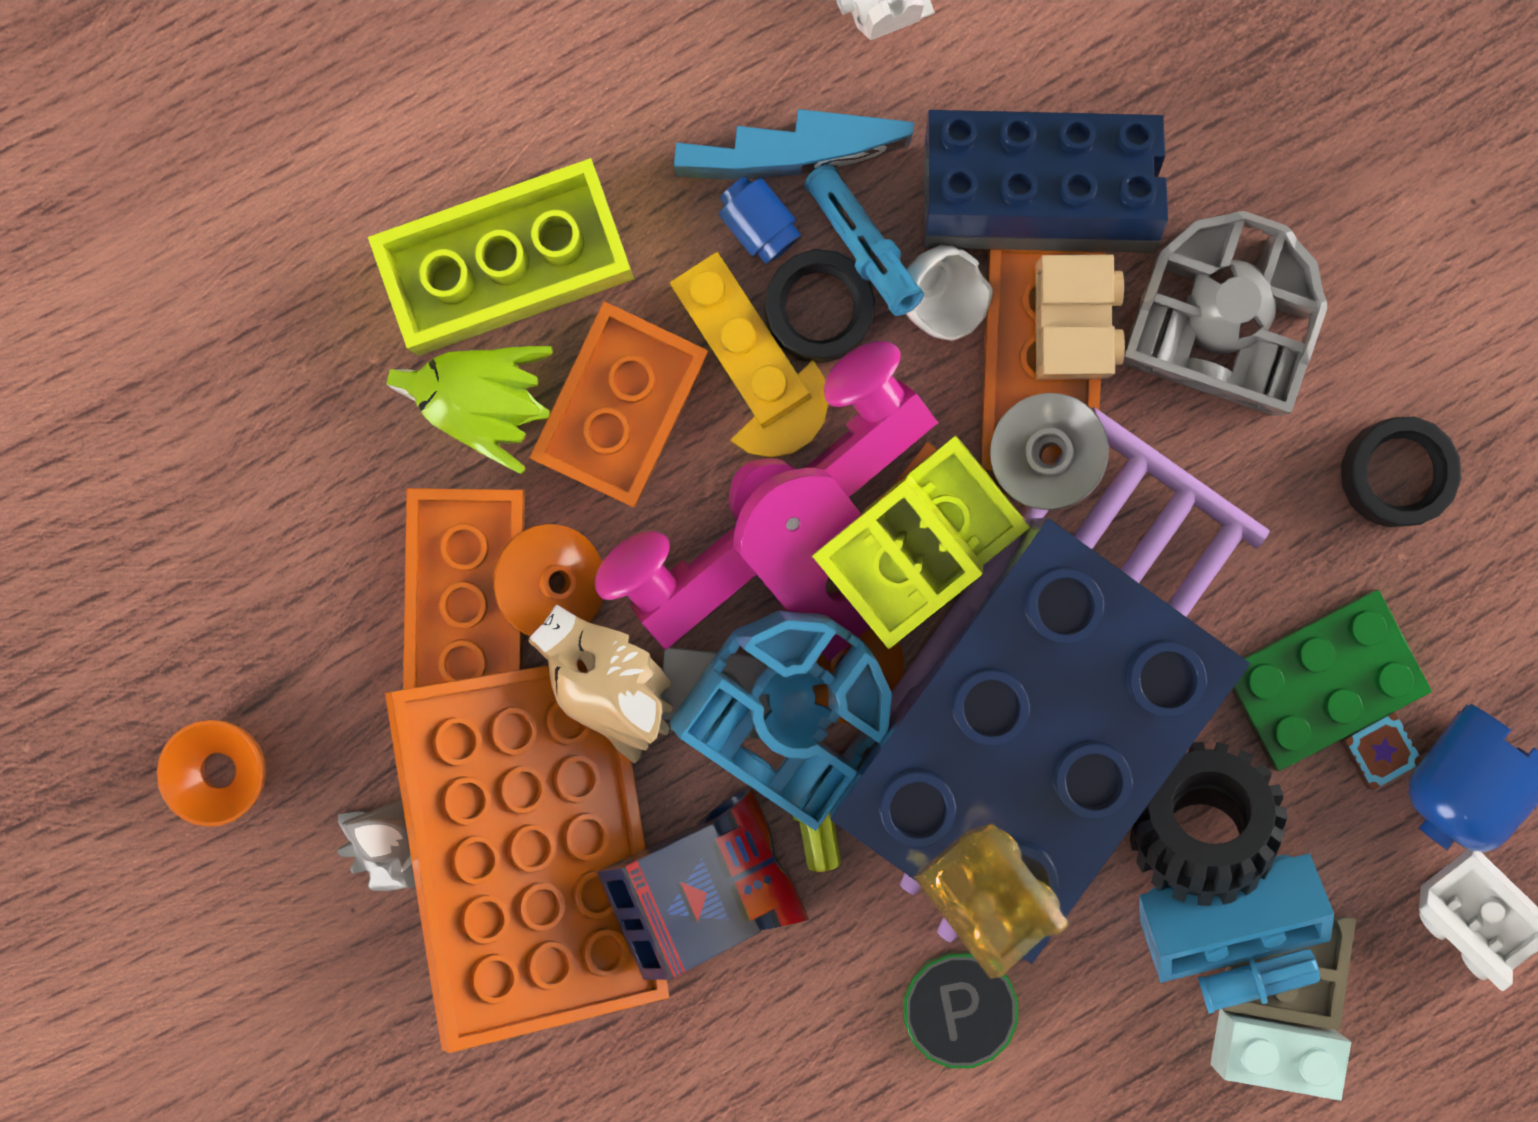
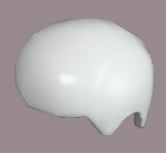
[906,245,993,342]

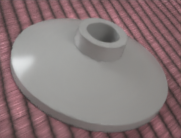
[990,393,1109,510]

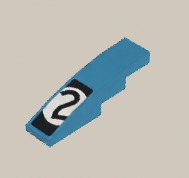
[674,109,914,180]

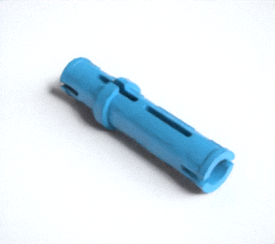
[804,164,924,316]

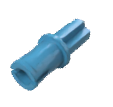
[1198,949,1320,1014]

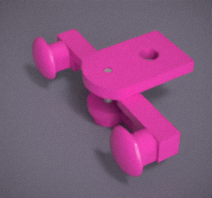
[595,341,938,661]

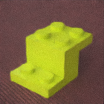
[812,435,1030,649]

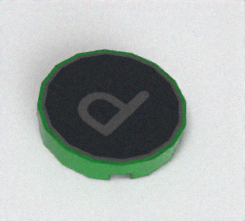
[903,951,1018,1068]

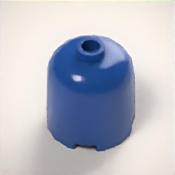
[1408,703,1538,853]

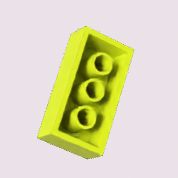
[368,158,635,356]

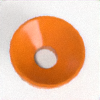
[157,719,266,827]

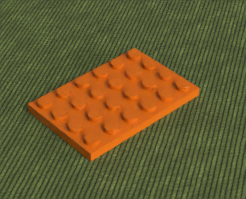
[385,659,670,1053]

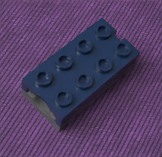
[923,110,1168,253]

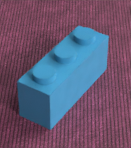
[1139,853,1334,983]

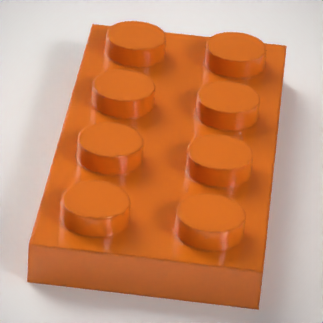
[979,249,1106,472]
[403,488,525,689]

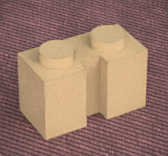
[1035,255,1125,380]

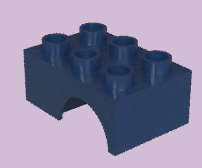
[830,518,1251,964]

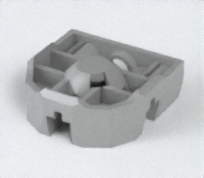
[1122,211,1327,416]

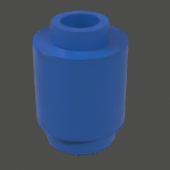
[718,176,802,265]

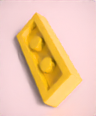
[669,251,812,429]

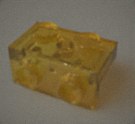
[914,823,1069,979]

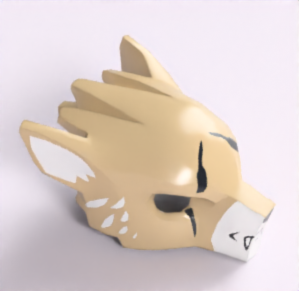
[528,605,673,764]

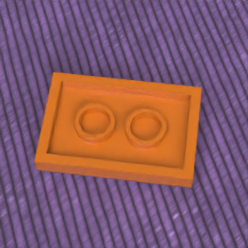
[529,301,709,508]

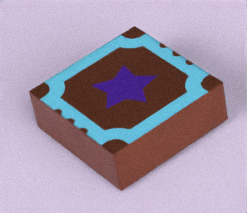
[1341,712,1422,790]

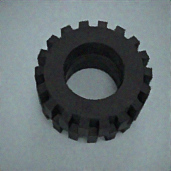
[1130,741,1287,906]

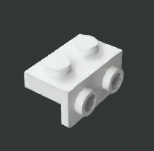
[1419,849,1538,991]

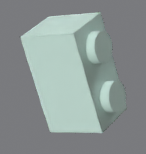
[1210,1009,1351,1101]

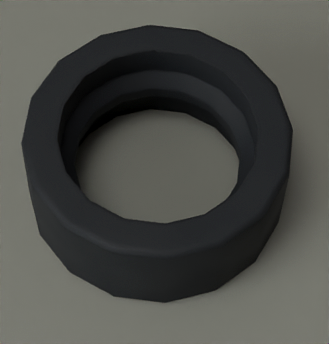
[765,249,875,363]
[1341,416,1462,527]

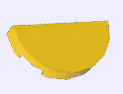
[730,360,828,458]

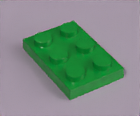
[1232,589,1432,772]

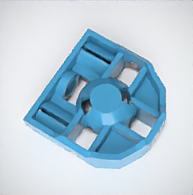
[669,610,892,831]

